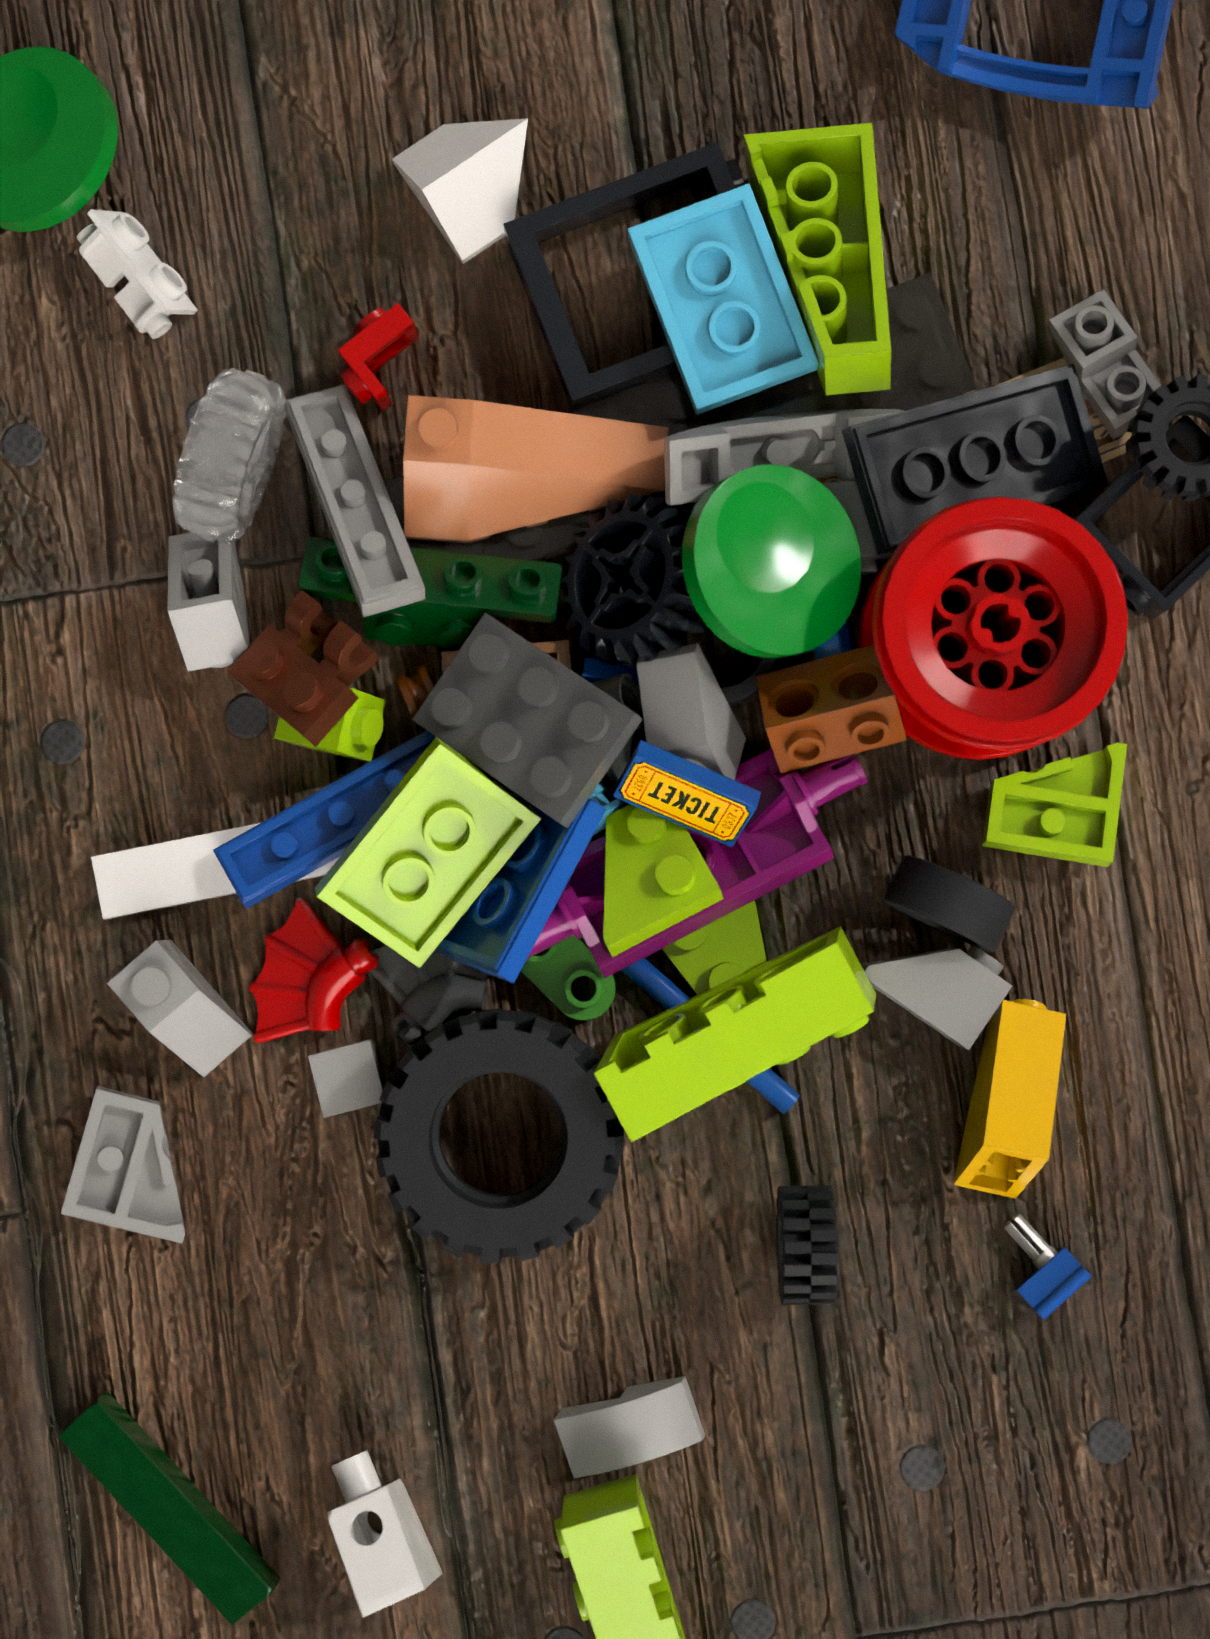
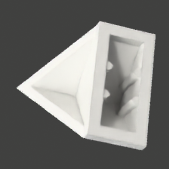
[392,118,528,264]

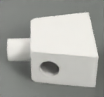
[327,1450,443,1617]

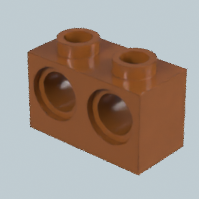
[756,644,907,773]

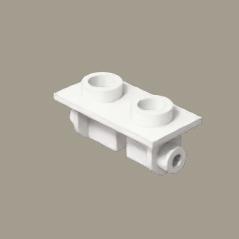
[77,209,198,339]

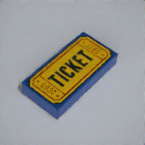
[613,740,761,848]

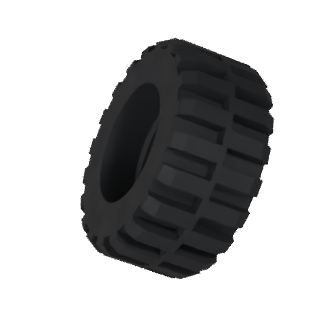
[373,1008,624,1264]

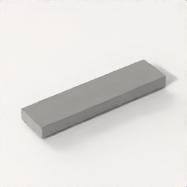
[284,384,425,617]

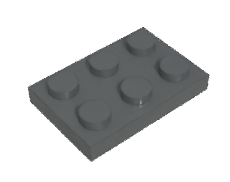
[412,613,643,828]

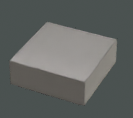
[308,1039,384,1118]

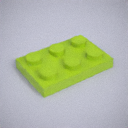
[315,737,541,968]

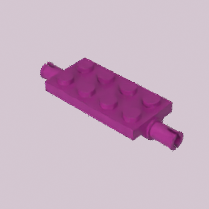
[526,748,868,978]

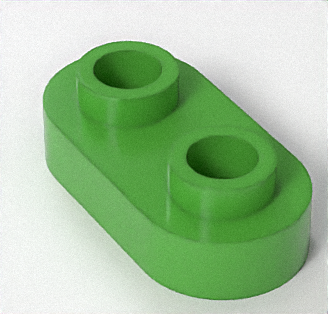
[521,935,615,1020]

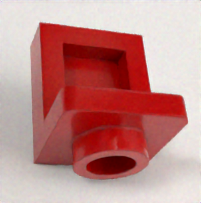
[338,303,419,412]

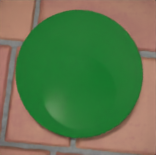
[0,46,118,232]
[682,464,861,658]

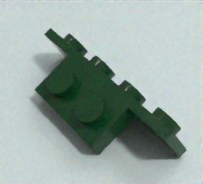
[299,537,562,651]

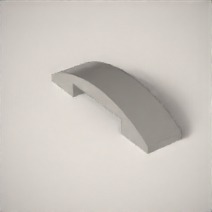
[664,409,903,505]

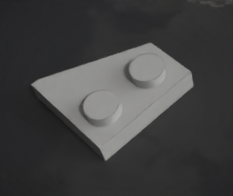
[61,1086,185,1244]

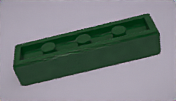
[58,1391,280,1625]

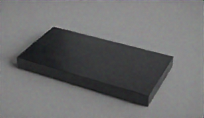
[841,364,1109,555]

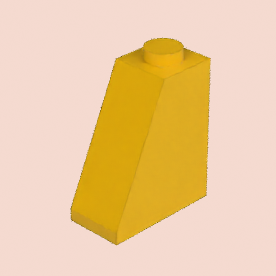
[954,999,1066,1199]

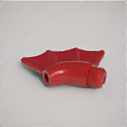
[249,898,379,1043]

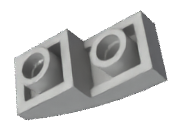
[1048,289,1161,439]
[554,1376,705,1479]

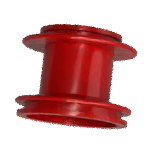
[858,497,1128,760]

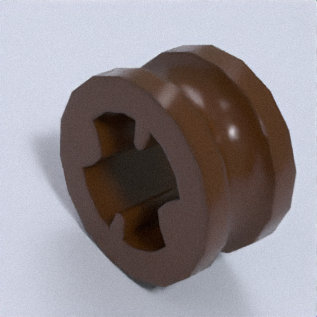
[395,664,435,728]

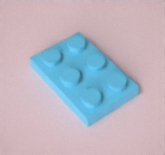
[628,183,819,415]

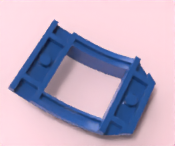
[895,0,1174,109]

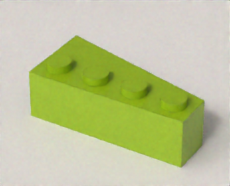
[743,123,891,395]
[594,926,876,1143]
[554,1474,686,1639]

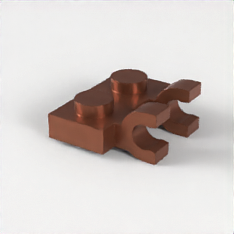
[227,590,380,747]

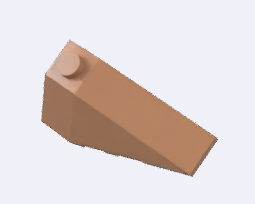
[403,395,669,543]

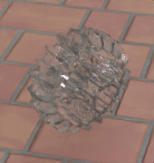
[172,368,287,544]

